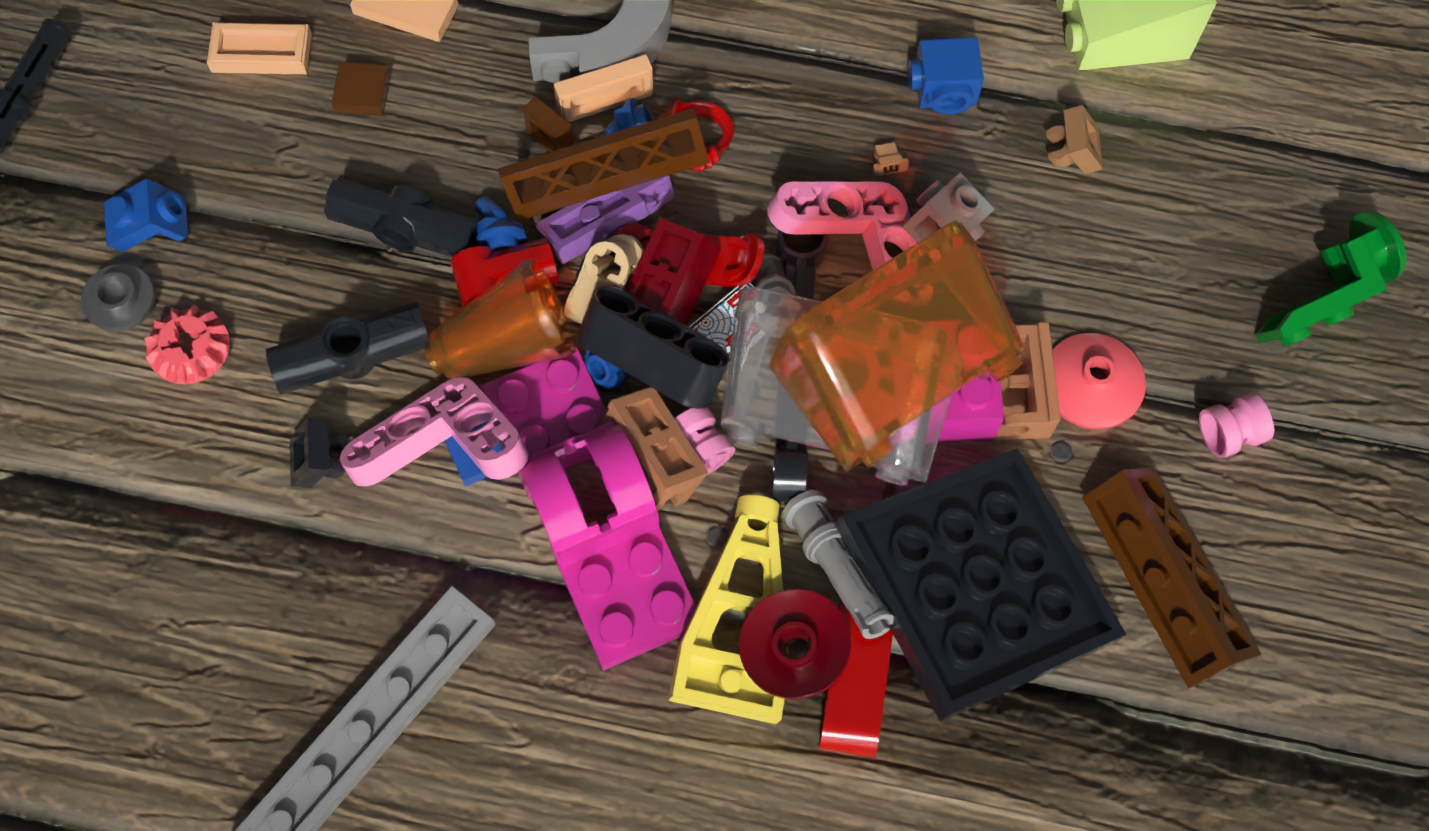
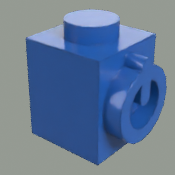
[908,36,984,115]

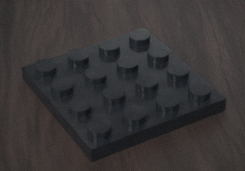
[835,448,1127,722]

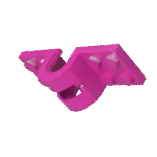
[480,347,696,671]

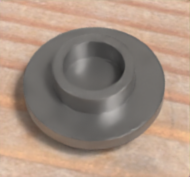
[81,264,155,332]

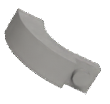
[529,0,672,83]

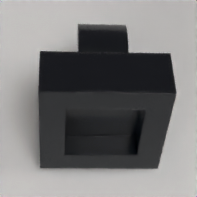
[290,418,348,488]

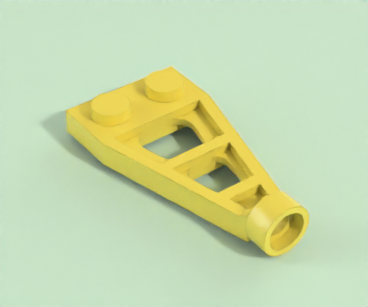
[668,495,789,724]

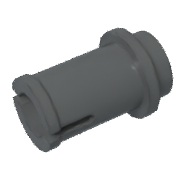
[754,253,795,313]

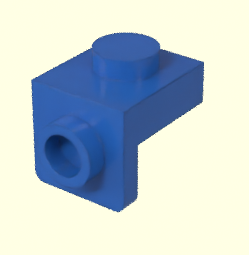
[104,179,188,252]

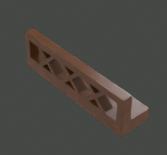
[498,108,710,221]
[1082,466,1262,689]

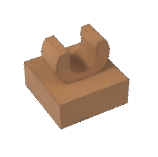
[1046,105,1103,174]

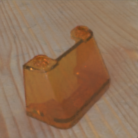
[768,220,1025,472]

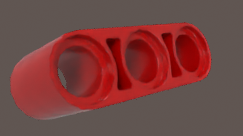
[818,598,893,758]

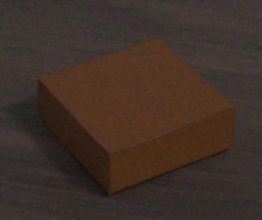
[332,62,390,116]
[523,97,574,152]

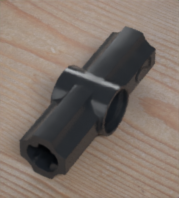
[324,175,481,258]
[265,302,432,395]

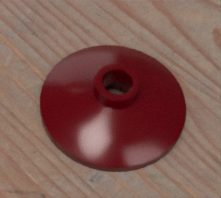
[739,589,851,700]

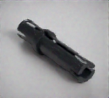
[0,18,73,154]

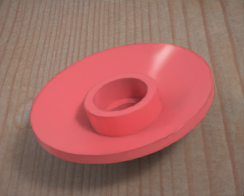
[1052,333,1146,430]

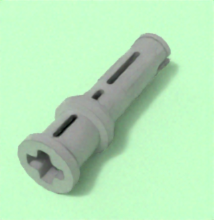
[782,490,894,639]

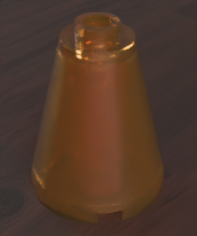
[424,258,576,380]

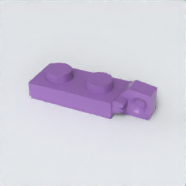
[536,175,675,264]

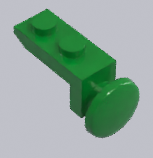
[1255,211,1407,347]

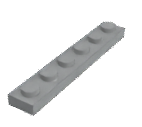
[235,586,496,831]

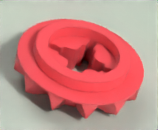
[144,304,230,384]

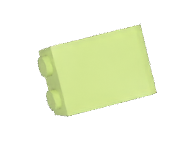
[1056,0,1217,70]

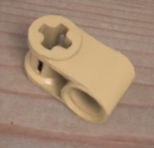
[564,234,644,324]

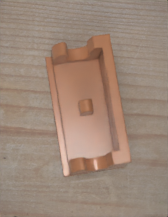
[994,322,1061,440]
[601,387,708,511]

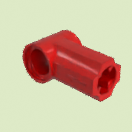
[450,238,559,313]

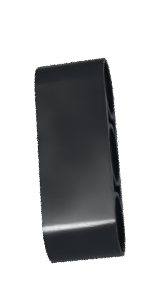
[577,286,730,409]

